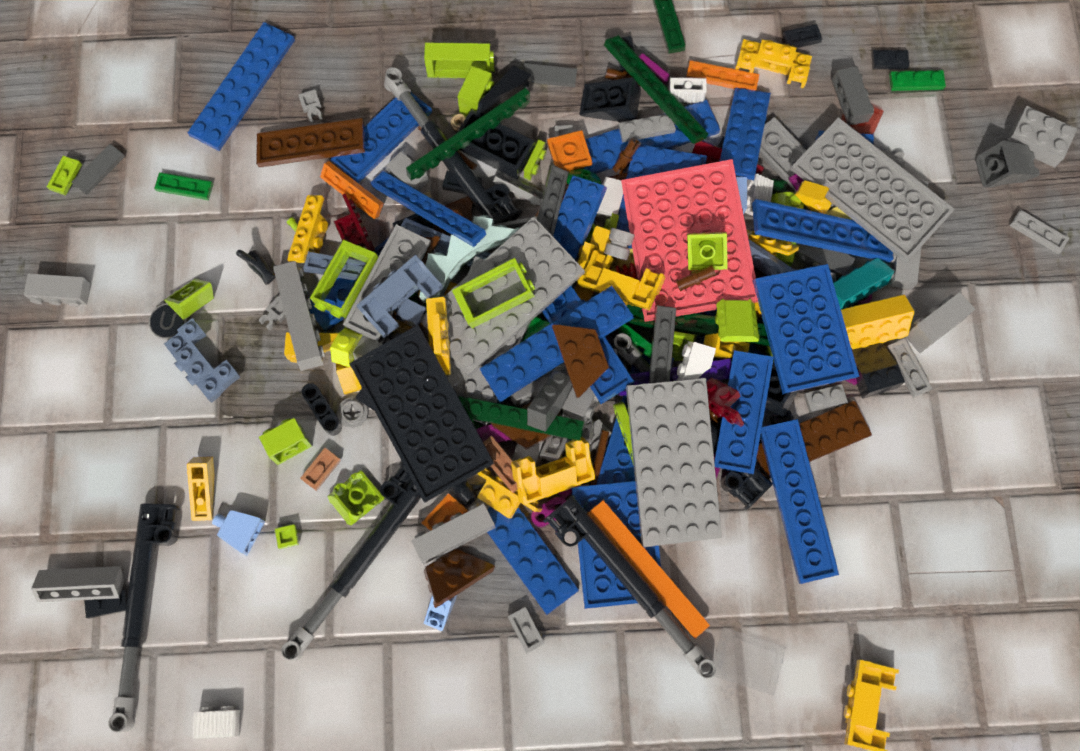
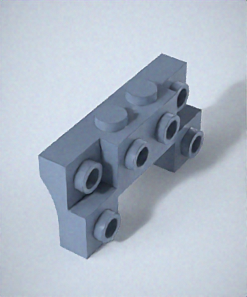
[356,255,443,339]
[164,318,240,403]

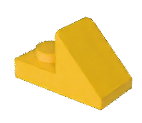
[795,180,832,214]

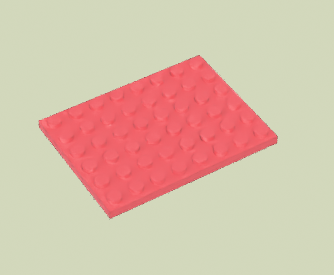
[621,159,758,322]

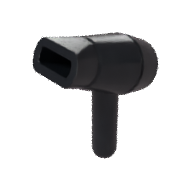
[236,250,276,285]
[453,480,486,506]

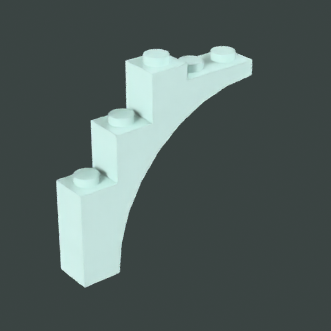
[419,215,520,303]

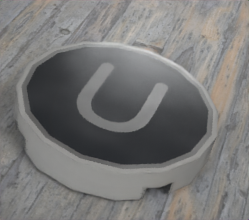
[149,303,188,341]

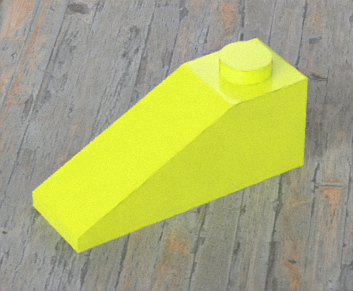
[330,327,362,367]

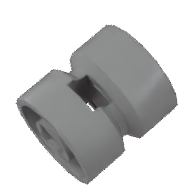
[604,228,635,260]

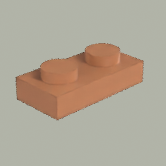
[300,448,341,491]

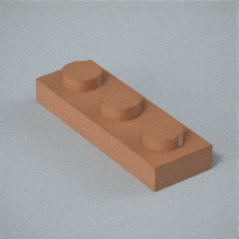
[483,436,518,493]

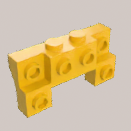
[735,39,812,88]
[578,250,666,311]
[511,437,595,505]
[844,660,899,751]

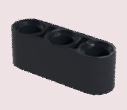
[301,383,342,436]

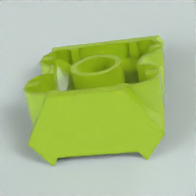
[715,298,759,342]
[327,470,384,526]

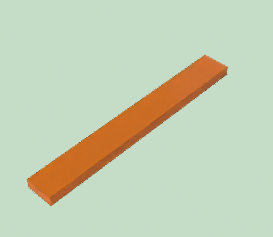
[589,500,710,639]

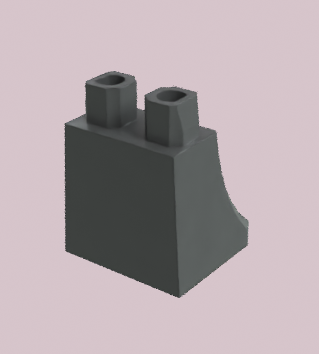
[976,140,1040,188]

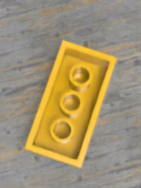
[841,294,914,349]

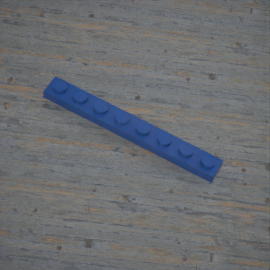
[370,171,487,247]

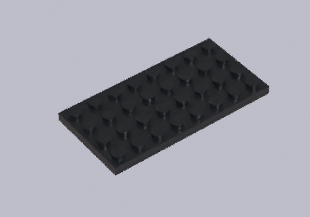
[349,325,495,503]

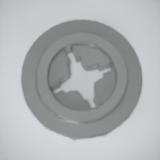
[337,398,368,429]

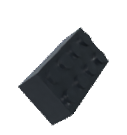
[456,109,535,179]

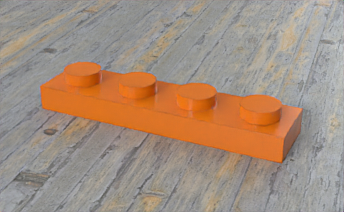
[686,60,760,91]
[320,161,384,219]

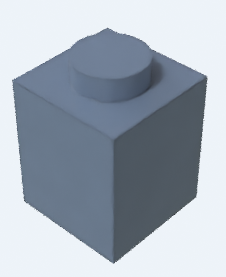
[395,299,426,327]

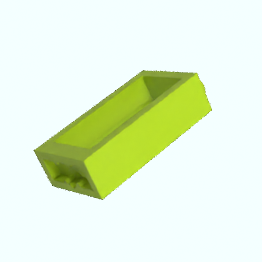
[424,43,494,78]
[310,240,378,319]
[452,258,535,329]

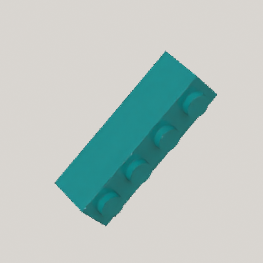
[833,258,894,310]

